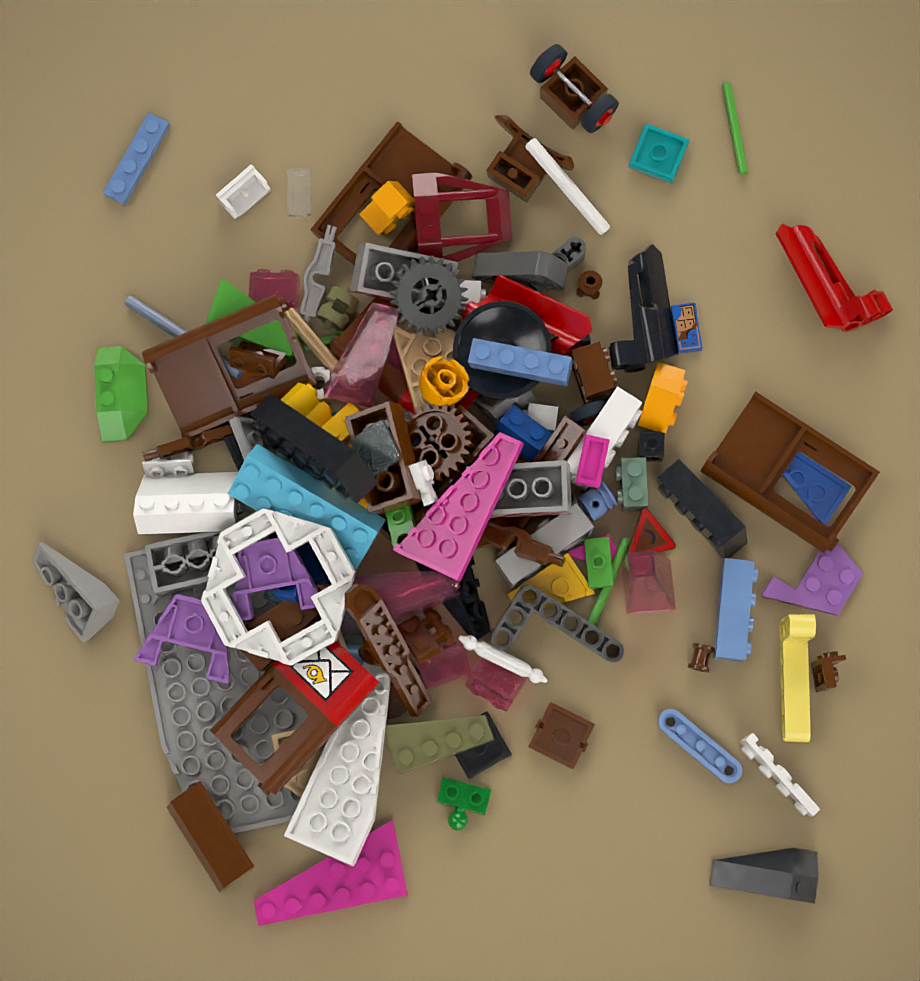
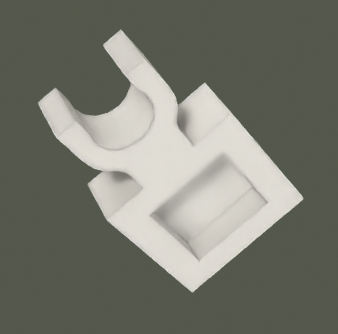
[409,460,438,506]

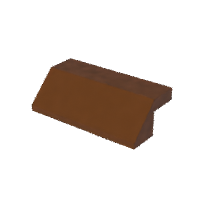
[166,781,254,892]

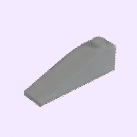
[32,542,120,643]

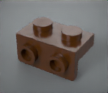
[228,341,287,379]

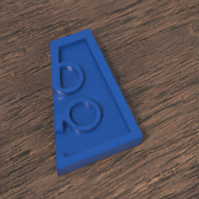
[782,452,852,526]

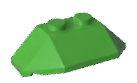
[94,346,148,442]

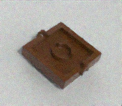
[528,702,595,770]

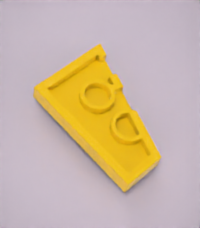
[506,553,595,615]

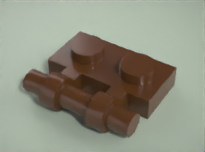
[396,606,455,664]

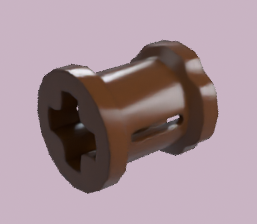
[688,643,715,673]

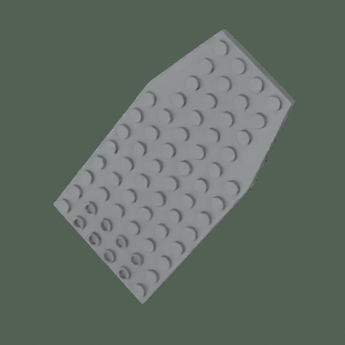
[124,531,308,834]

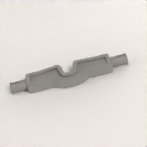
[300,225,337,327]

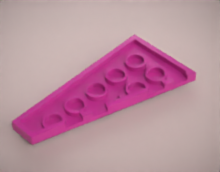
[393,432,524,581]
[254,820,408,926]

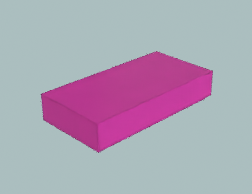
[575,434,610,489]

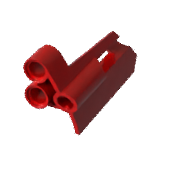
[775,223,893,332]
[462,274,593,355]

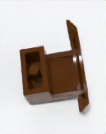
[486,115,574,203]

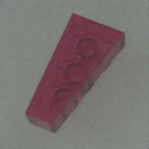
[323,303,398,408]

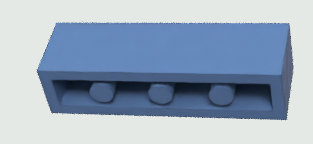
[468,338,573,386]
[713,558,758,662]

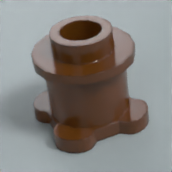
[577,270,603,300]

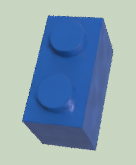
[493,405,553,461]

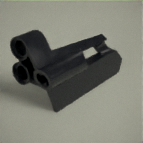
[609,244,678,373]

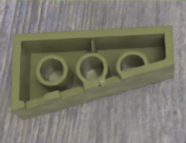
[385,715,495,774]

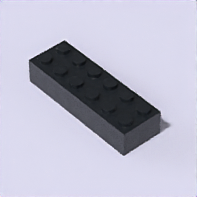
[250,394,378,504]

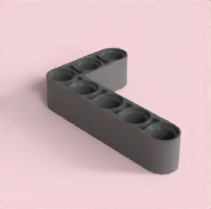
[490,585,624,662]

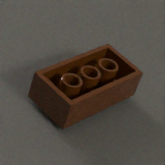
[345,401,422,514]

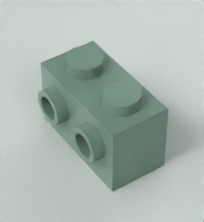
[616,457,648,512]

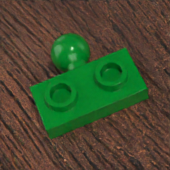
[437,777,491,831]

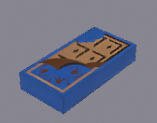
[671,303,703,354]

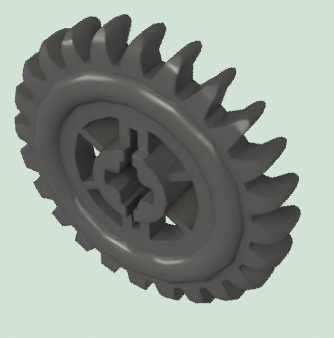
[389,256,469,336]

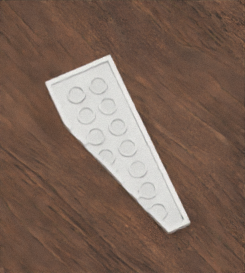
[284,662,391,867]

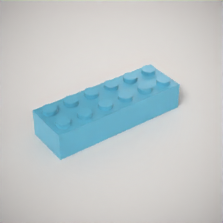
[228,444,386,570]

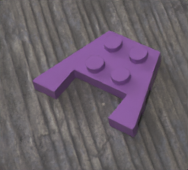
[761,515,863,616]
[232,538,319,621]
[134,594,230,684]

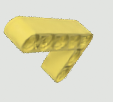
[779,614,816,742]

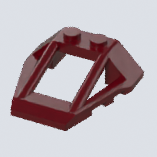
[412,173,513,262]

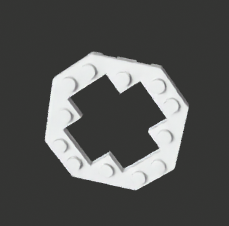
[201,508,356,666]

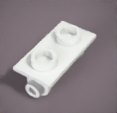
[142,451,194,477]

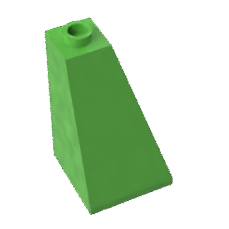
[205,279,303,362]

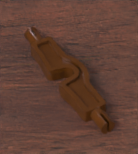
[142,424,234,462]
[480,522,566,567]

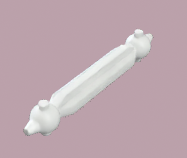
[458,635,548,683]

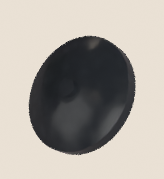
[453,301,552,400]

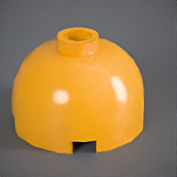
[418,356,469,407]

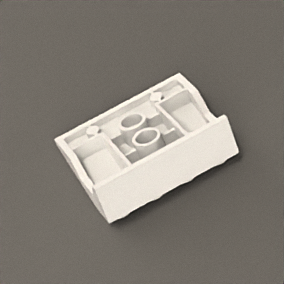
[133,472,238,534]

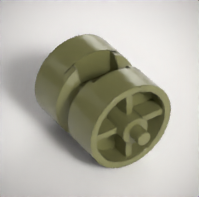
[316,286,360,331]

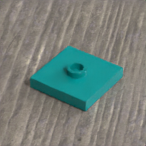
[628,123,690,184]

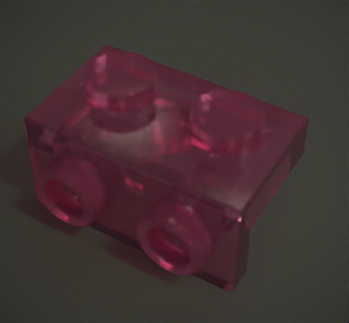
[416,641,473,690]

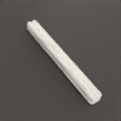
[525,138,610,235]

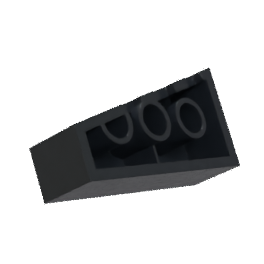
[657,459,748,559]

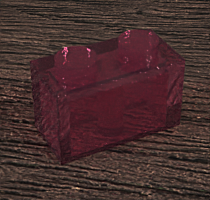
[248,269,300,308]

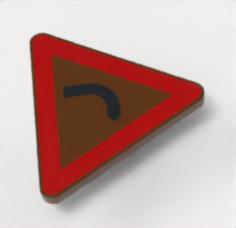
[626,507,676,559]

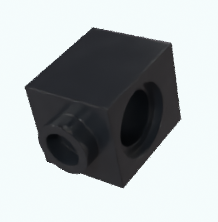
[637,432,665,462]

